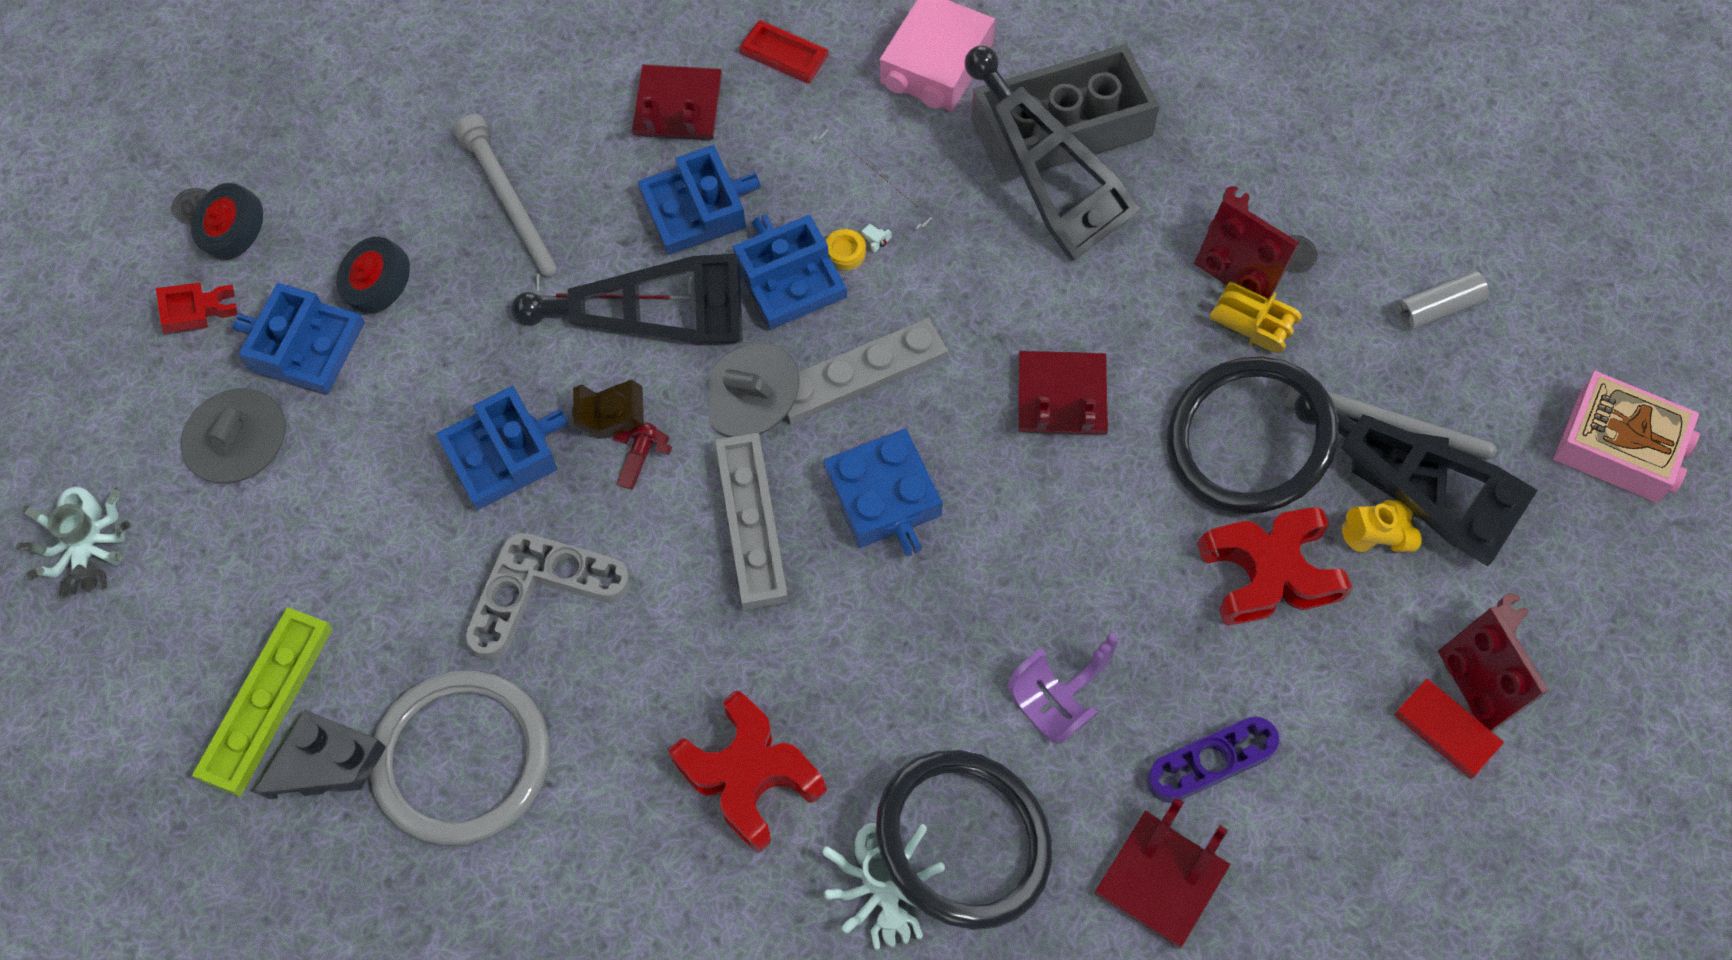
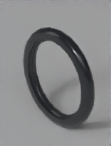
[1167,356,1339,514]
[876,750,1052,930]

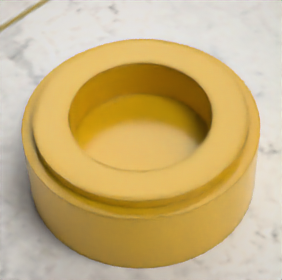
[825,229,866,271]

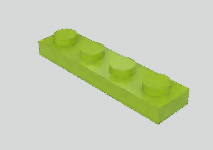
[192,607,333,798]

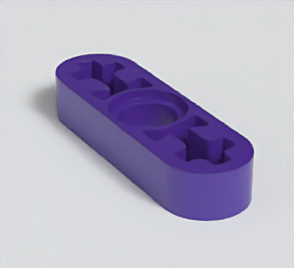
[1148,717,1279,803]

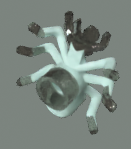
[16,487,131,598]

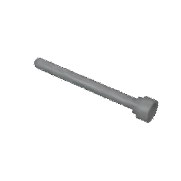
[453,114,557,277]
[1283,385,1497,459]

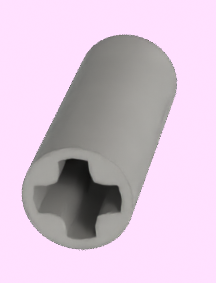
[1395,271,1489,331]

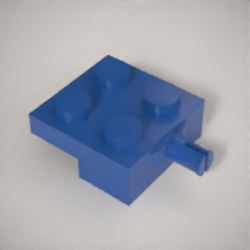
[638,145,761,255]
[732,214,847,330]
[233,282,365,394]
[436,385,569,510]
[823,428,943,556]

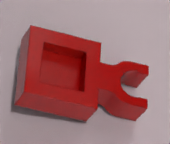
[155,282,238,334]

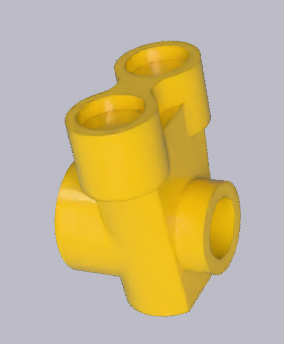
[1342,500,1421,552]

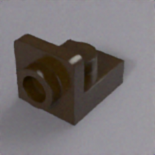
[572,379,644,439]

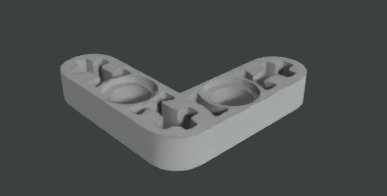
[466,533,631,660]

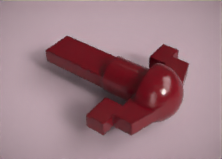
[613,422,672,490]

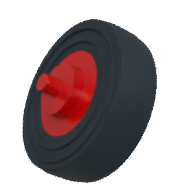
[191,183,263,259]
[336,236,410,313]

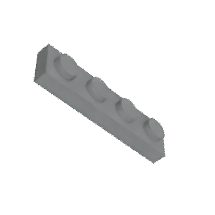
[786,318,948,424]
[715,432,789,610]

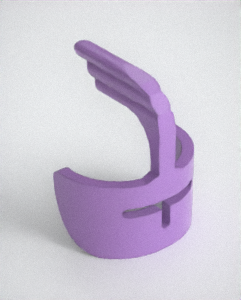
[1008,633,1118,744]

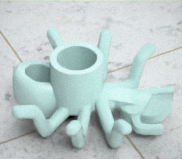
[822,823,945,950]

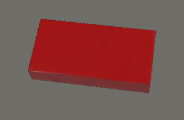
[739,19,829,84]
[1394,678,1504,779]

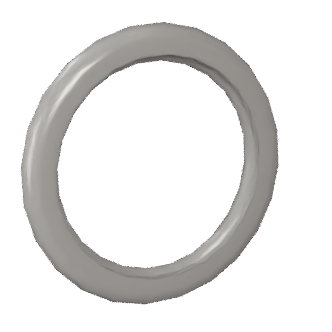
[369,670,550,846]

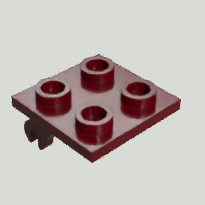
[632,64,722,140]
[1193,186,1300,300]
[1018,351,1108,435]
[1437,593,1549,731]
[1094,797,1231,949]

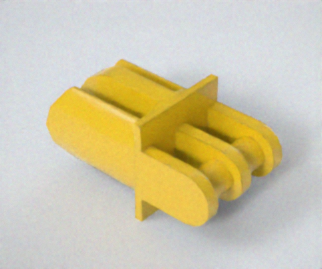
[1209,281,1302,353]

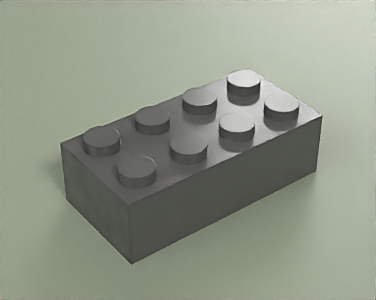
[971,43,1159,182]

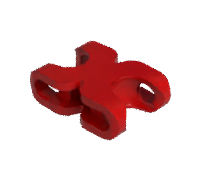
[1197,507,1353,626]
[667,690,827,852]

